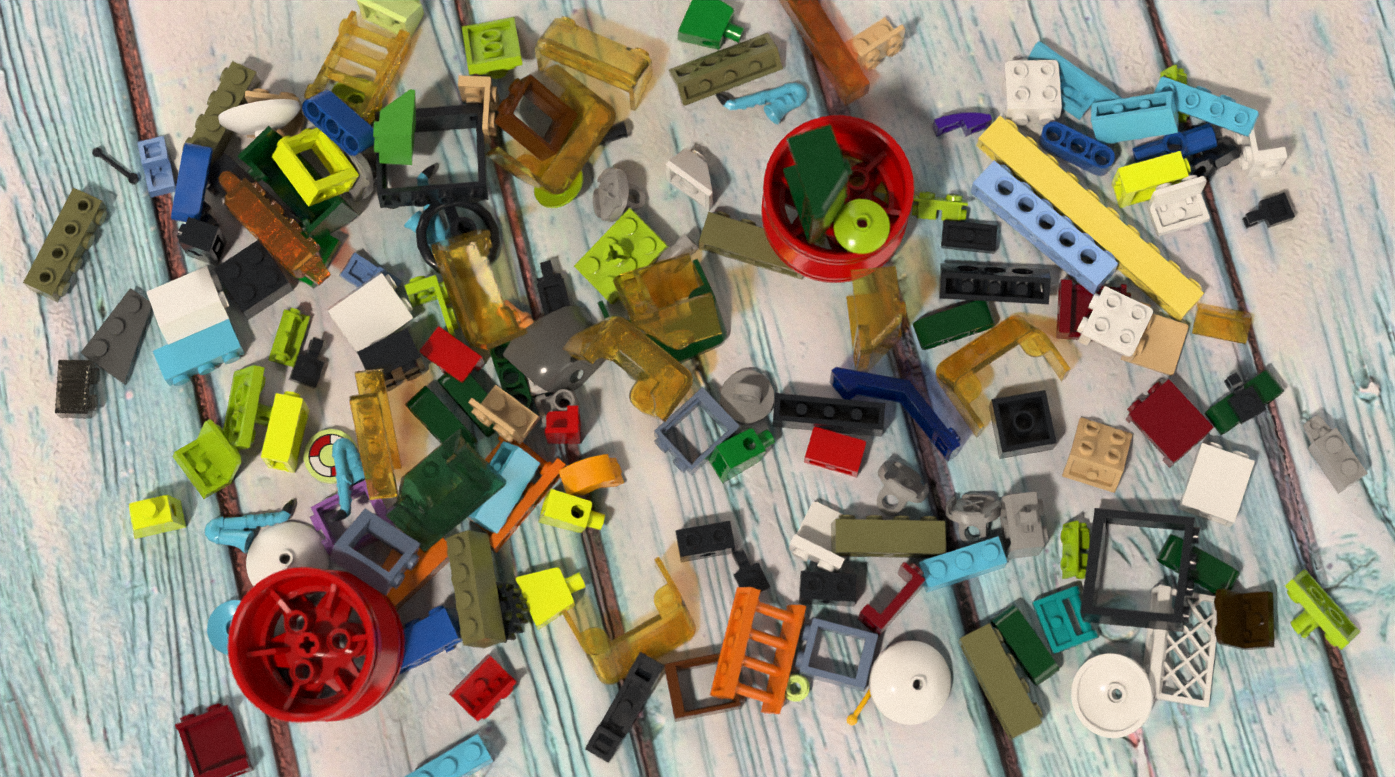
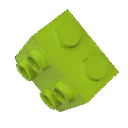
[404,275,459,337]
[172,419,241,499]

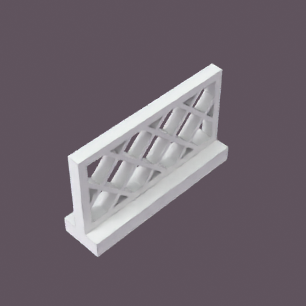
[1143,585,1217,708]

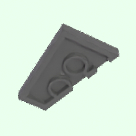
[81,288,152,385]

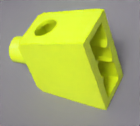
[538,489,605,533]
[129,495,186,539]
[515,567,586,630]

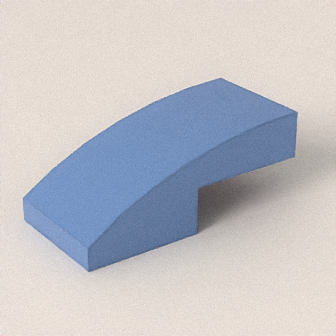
[137,136,176,197]
[339,252,402,292]

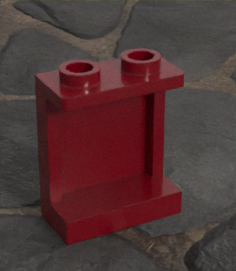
[1056,279,1131,341]
[1125,379,1214,468]
[858,562,925,638]
[175,703,253,777]

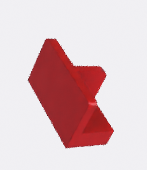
[420,326,485,383]
[545,405,581,444]
[804,427,866,478]

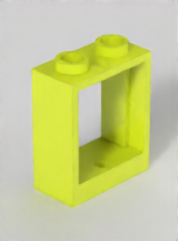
[272,128,359,206]
[1111,151,1191,208]
[261,391,310,473]

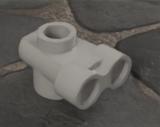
[656,233,699,274]
[533,389,581,428]

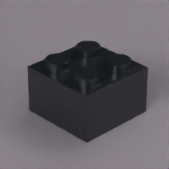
[214,239,293,320]
[357,328,426,393]
[989,390,1057,459]

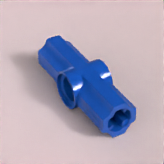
[1132,123,1217,163]

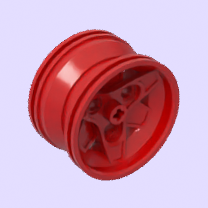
[761,115,914,283]
[228,567,405,723]

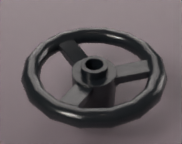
[416,202,500,279]

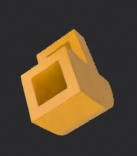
[559,454,624,496]

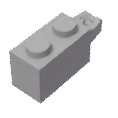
[1303,415,1368,494]

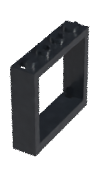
[375,104,489,209]
[1080,508,1201,632]

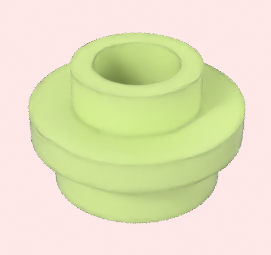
[785,674,810,702]

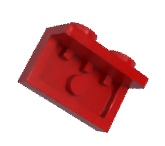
[449,654,517,722]

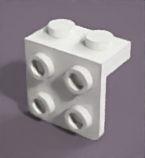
[1004,60,1062,126]
[1233,128,1287,179]
[1147,175,1210,237]
[1077,286,1153,357]
[789,502,847,573]

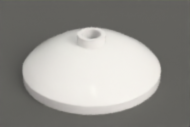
[218,99,300,138]
[246,521,330,598]
[869,640,951,725]
[1071,653,1153,738]

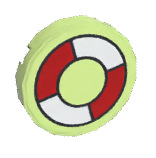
[303,429,358,484]

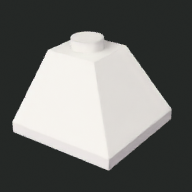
[666,148,713,211]

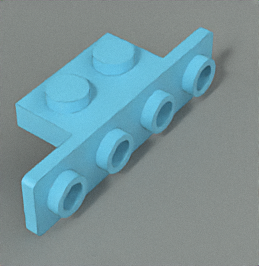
[1028,41,1122,120]
[1154,77,1259,137]

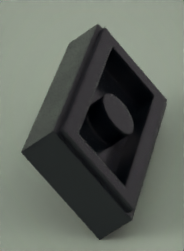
[941,220,998,254]

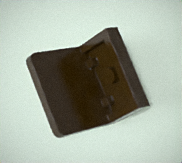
[1214,588,1275,650]

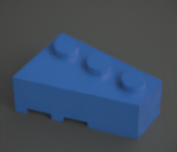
[399,605,462,675]

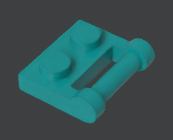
[1032,586,1099,655]

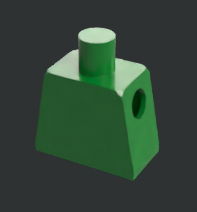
[678,0,745,50]
[708,428,775,483]

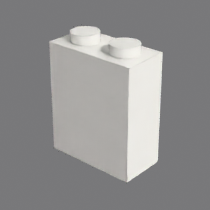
[147,266,230,345]
[326,272,413,354]
[1178,442,1255,527]

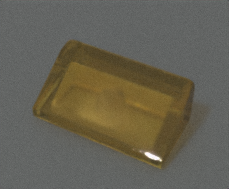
[1192,303,1252,344]

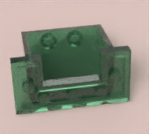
[386,428,506,552]

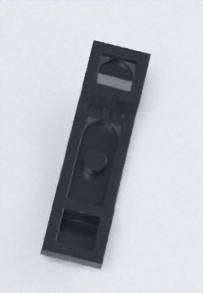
[585,652,665,763]

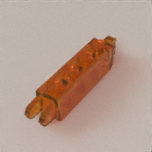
[218,171,331,286]

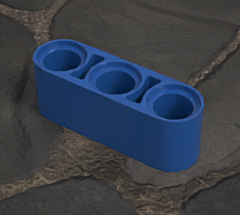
[302,90,375,156]
[1039,121,1115,176]
[171,142,213,222]

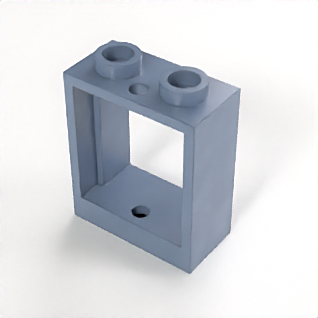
[654,387,740,476]
[330,508,421,596]
[795,618,878,692]

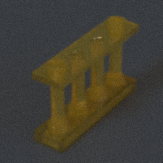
[304,10,411,125]
[349,368,402,500]

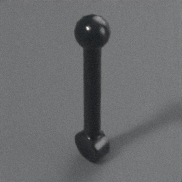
[92,147,139,185]

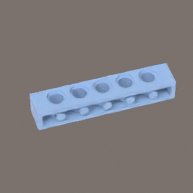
[970,161,1118,295]

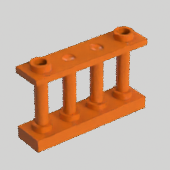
[444,436,567,553]
[710,587,806,714]

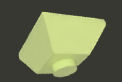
[357,0,424,41]

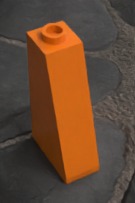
[382,511,450,611]

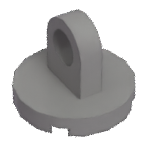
[341,150,377,202]
[593,167,645,222]
[720,370,774,425]
[877,460,930,515]
[946,494,1001,545]

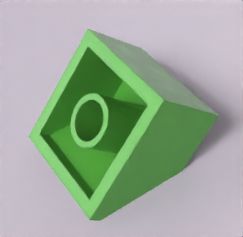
[373,89,416,165]

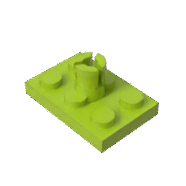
[462,17,523,79]
[574,208,669,304]
[223,365,273,451]
[1285,569,1361,650]

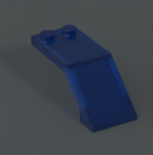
[829,367,961,462]

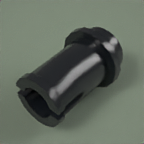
[592,121,628,147]

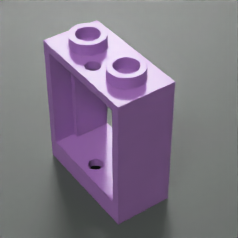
[310,477,396,555]

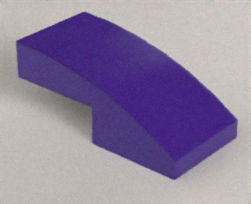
[932,112,992,137]

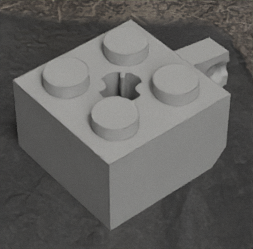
[1000,491,1048,559]

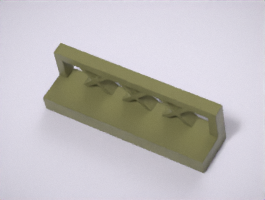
[669,33,783,106]

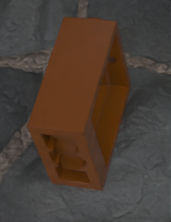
[494,74,578,161]
[664,653,745,722]

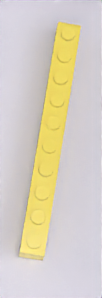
[976,116,1204,322]

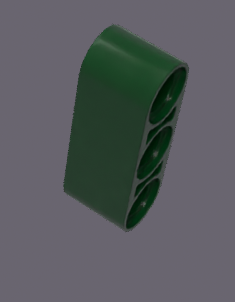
[913,300,996,350]
[490,338,533,411]
[1204,369,1284,436]
[437,372,496,438]
[405,386,478,461]
[1156,534,1240,595]
[990,604,1060,686]

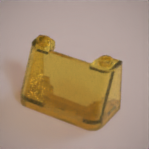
[563,316,693,422]

